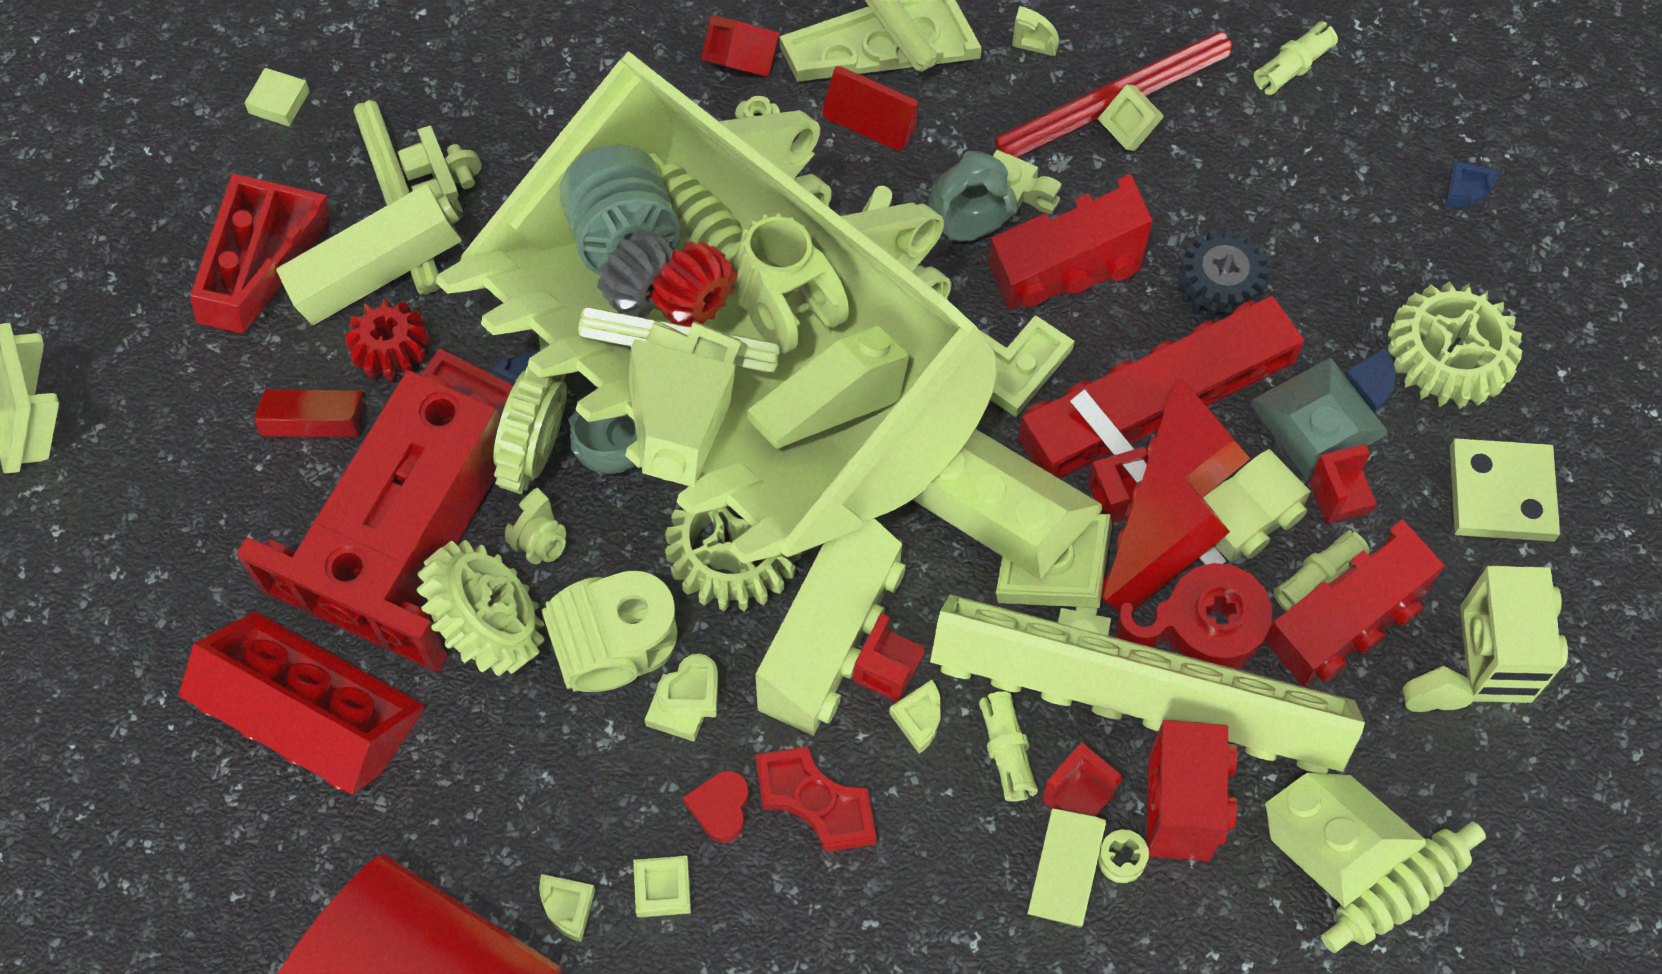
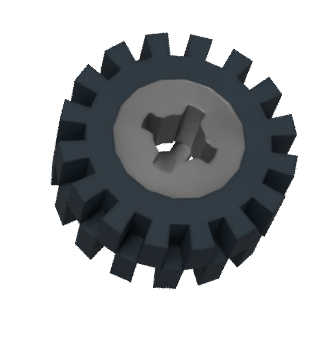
[1178,229,1269,321]

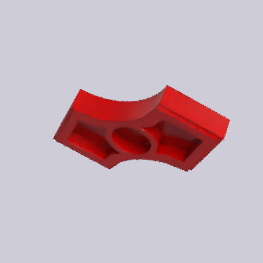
[755,747,876,852]

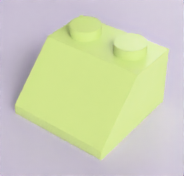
[1266,773,1426,907]

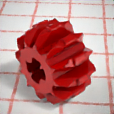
[651,241,738,327]
[345,297,430,383]

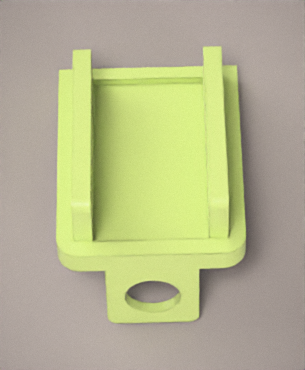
[0,323,59,474]

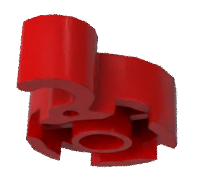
[1115,563,1272,669]

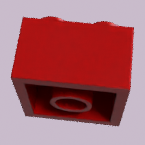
[1146,720,1237,861]

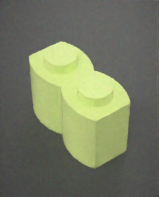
[1204,449,1311,563]

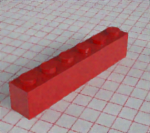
[1018,295,1304,479]

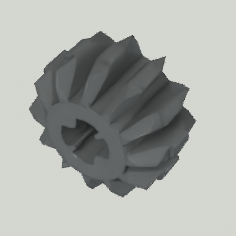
[597,230,675,318]

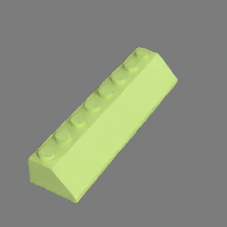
[930,594,1365,774]

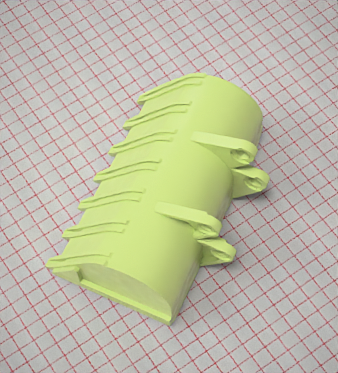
[436,51,997,564]

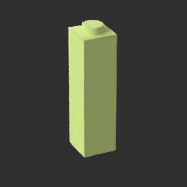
[276,183,462,325]

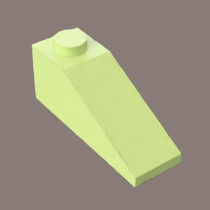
[746,326,909,449]

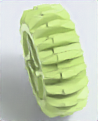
[1388,281,1522,409]
[665,506,801,612]

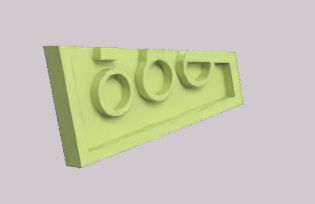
[780,0,981,82]

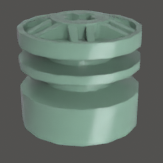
[560,144,680,276]

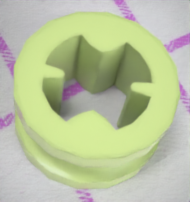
[1098,829,1149,883]

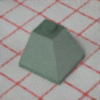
[1250,357,1388,480]

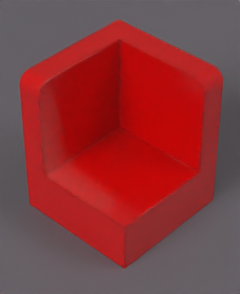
[700,15,779,76]
[1308,444,1377,524]
[1087,446,1149,524]
[854,613,925,702]
[1042,742,1123,817]

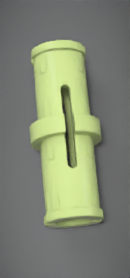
[1254,21,1338,95]
[1273,530,1370,612]
[979,692,1038,802]

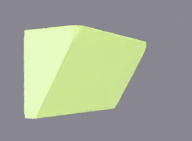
[1028,808,1106,927]

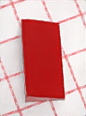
[823,66,918,151]
[254,390,364,437]

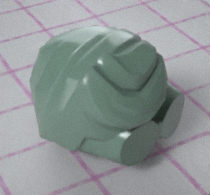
[928,151,1018,242]
[569,411,637,474]

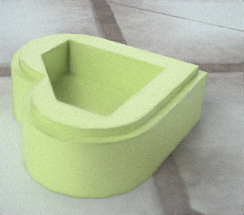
[656,654,718,717]
[1402,666,1474,712]

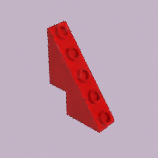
[1101,376,1250,612]

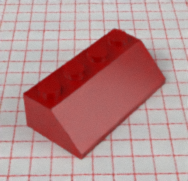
[178,611,425,795]

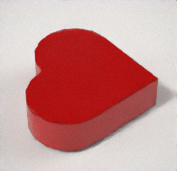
[683,771,749,843]

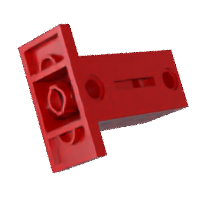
[236,370,500,674]

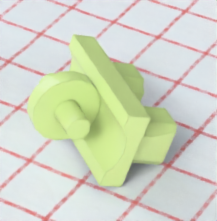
[398,125,482,218]

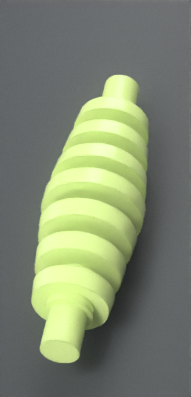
[649,153,743,266]
[1321,821,1486,953]

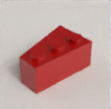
[190,173,329,334]
[988,174,1152,309]
[1264,519,1445,687]

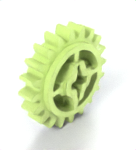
[493,367,567,494]
[417,540,544,676]

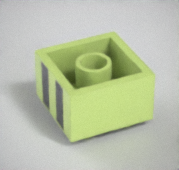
[1460,566,1568,703]

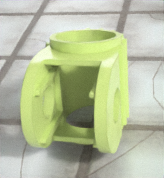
[732,213,849,354]
[542,571,678,692]

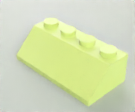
[912,429,1102,580]
[755,518,906,736]

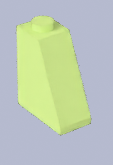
[628,338,735,487]

